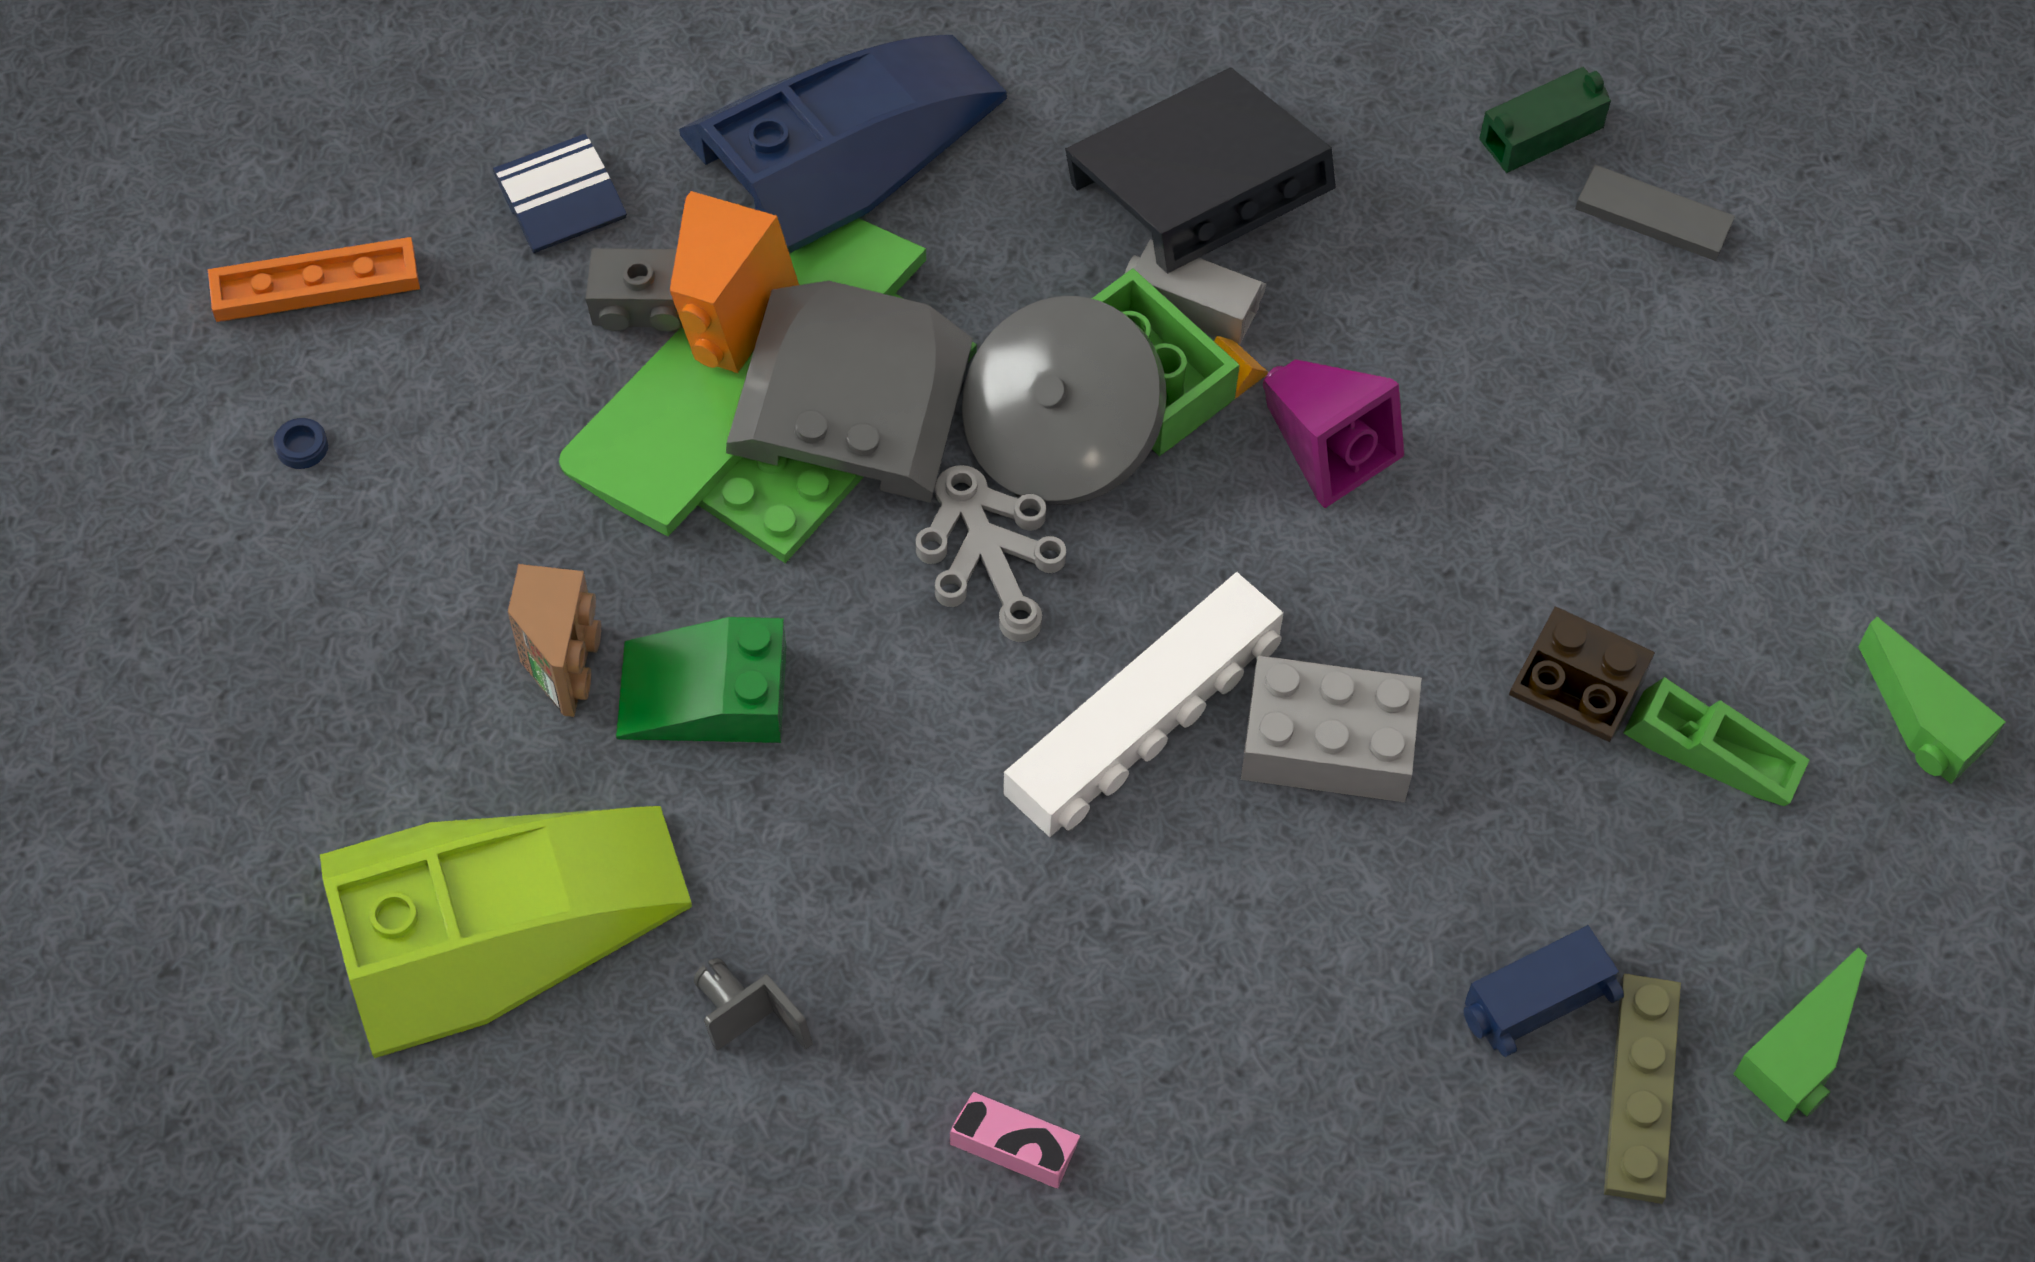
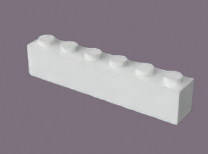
[1004,572,1284,837]

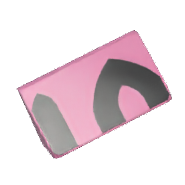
[950,1092,1080,1189]

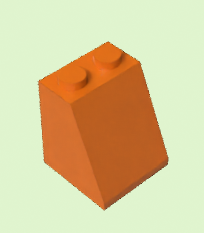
[670,191,799,373]

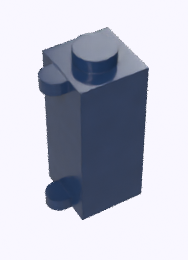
[1463,925,1624,1057]

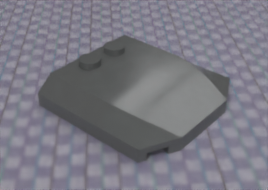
[726,280,973,503]

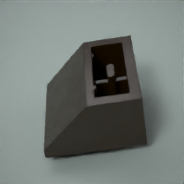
[1509,606,1655,742]

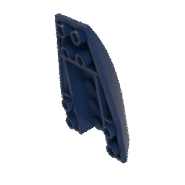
[679,35,1007,254]

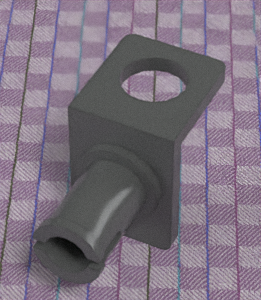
[694,958,813,1051]

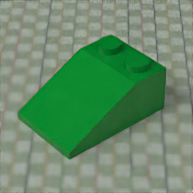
[616,617,787,743]

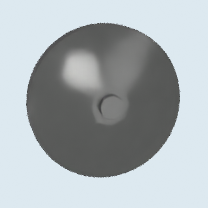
[962,296,1166,505]

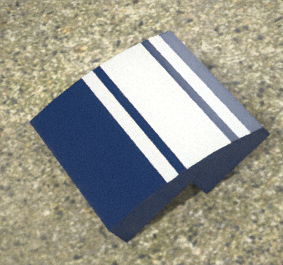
[493,133,627,254]

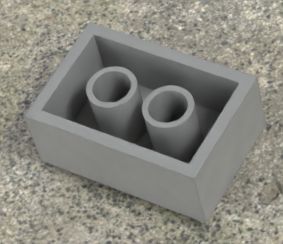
[1241,655,1422,802]

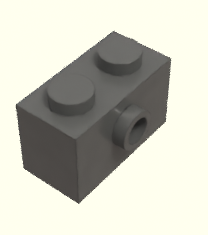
[586,248,683,331]

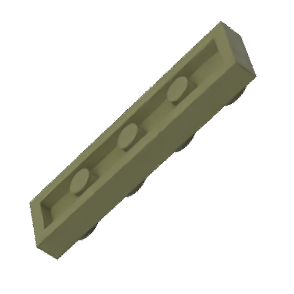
[1604,974,1681,1204]

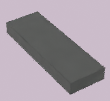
[1575,164,1735,261]

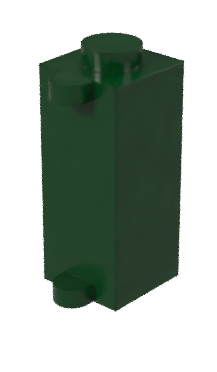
[1479,66,1611,173]

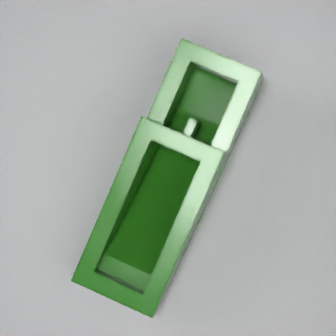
[1623,677,1809,806]

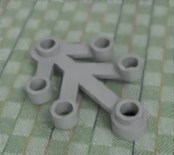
[916,465,1066,642]

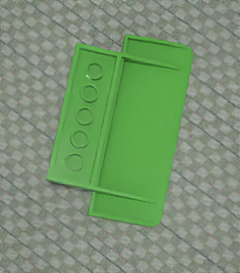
[559,218,977,563]

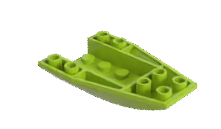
[320,806,692,1059]

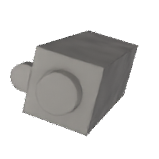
[1125,239,1266,346]

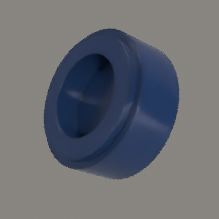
[273,418,328,469]

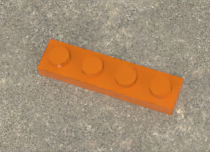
[208,237,420,322]

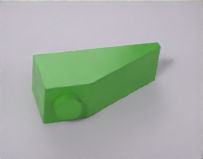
[1858,617,2006,784]
[1733,947,1867,1123]

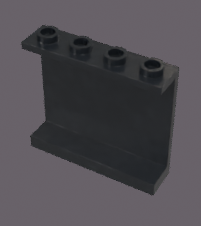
[1065,67,1336,274]

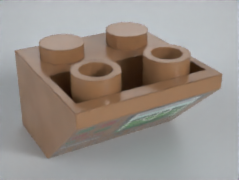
[508,564,601,717]

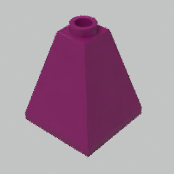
[1263,359,1404,508]

